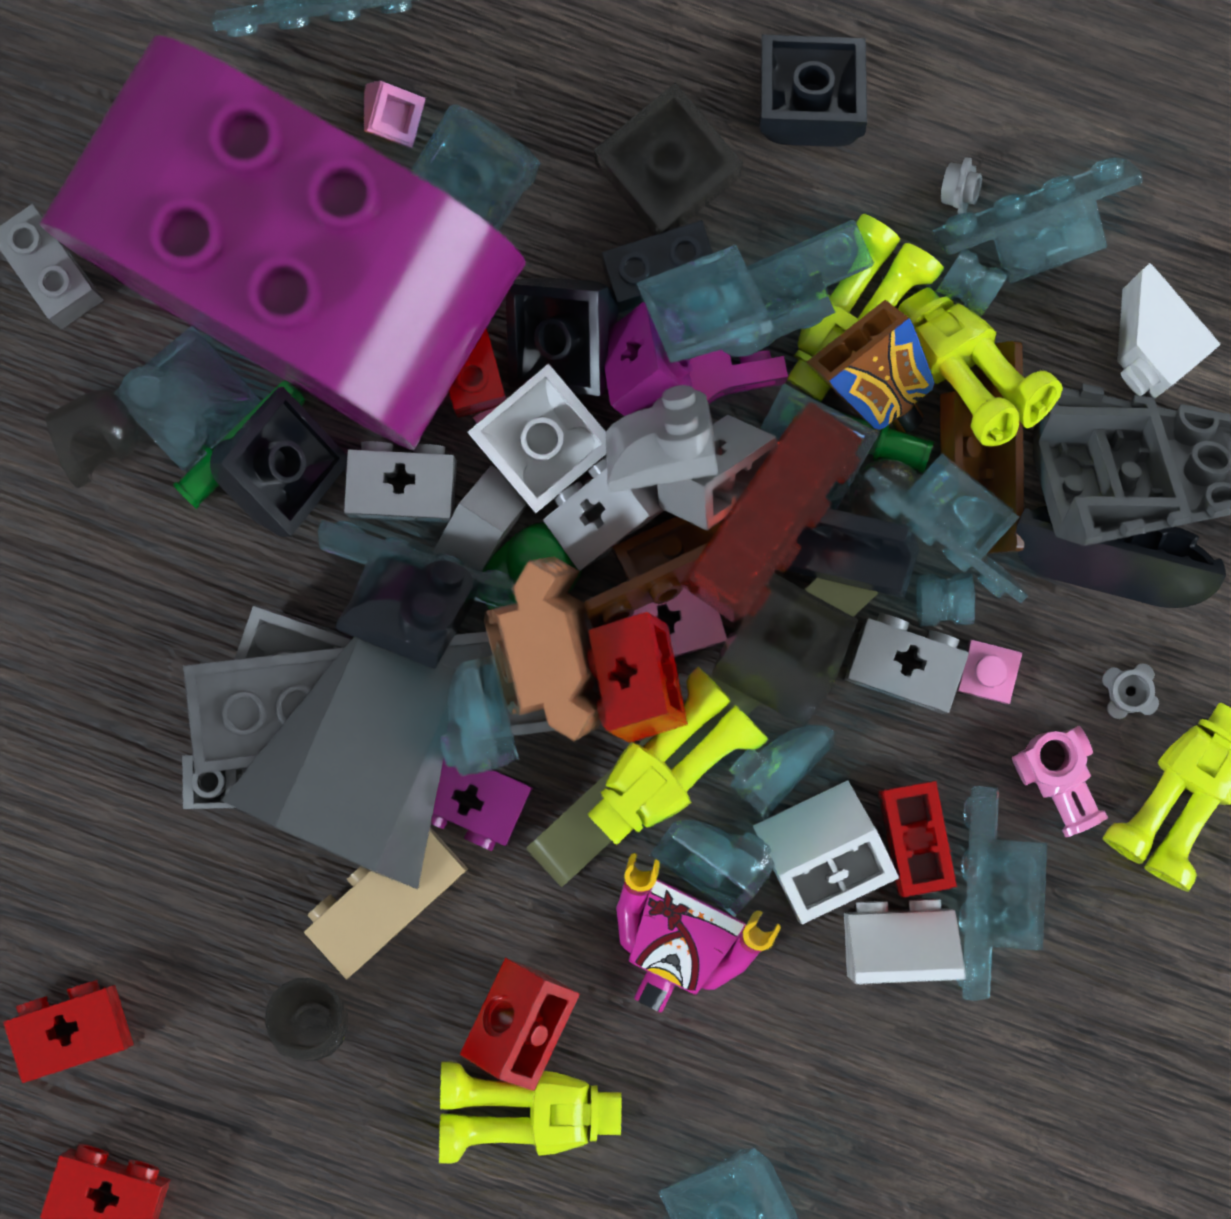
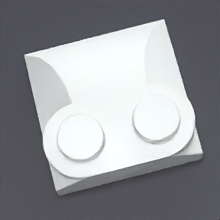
[467,364,606,513]

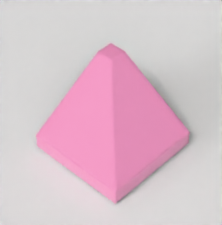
[364,81,426,148]

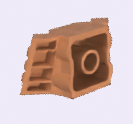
[483,556,602,741]

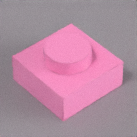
[957,640,1022,704]

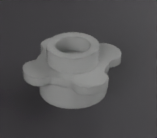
[941,157,982,216]
[1102,663,1159,719]

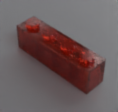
[679,401,864,622]

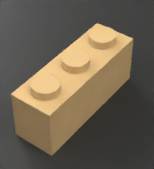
[304,827,468,980]

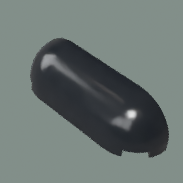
[1015,506,1226,608]

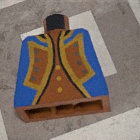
[807,300,935,433]

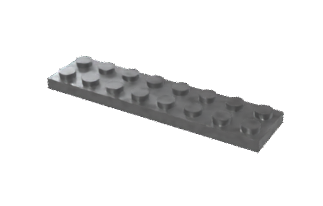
[183,620,602,774]

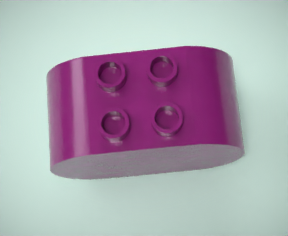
[39,35,526,450]

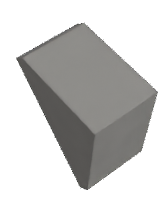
[433,465,528,581]

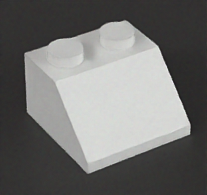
[1117,263,1221,399]
[844,899,965,984]

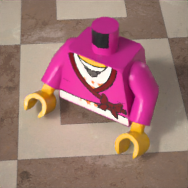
[616,853,781,1013]

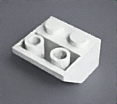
[753,780,899,924]

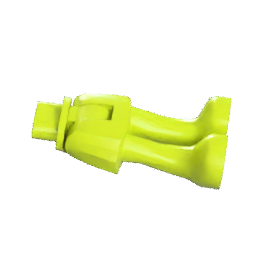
[787,214,944,402]
[898,287,1063,447]
[588,666,769,844]
[1102,703,1231,892]
[439,1061,622,1164]

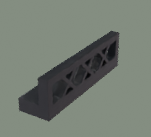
[719,494,920,598]

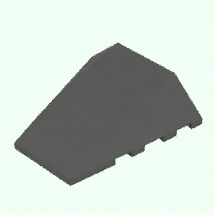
[1033,378,1231,546]
[221,637,460,889]

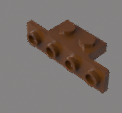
[940,341,1024,554]
[584,511,785,629]

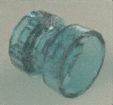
[936,247,1009,317]
[916,573,975,627]

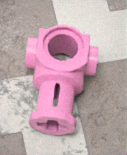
[1012,726,1108,838]

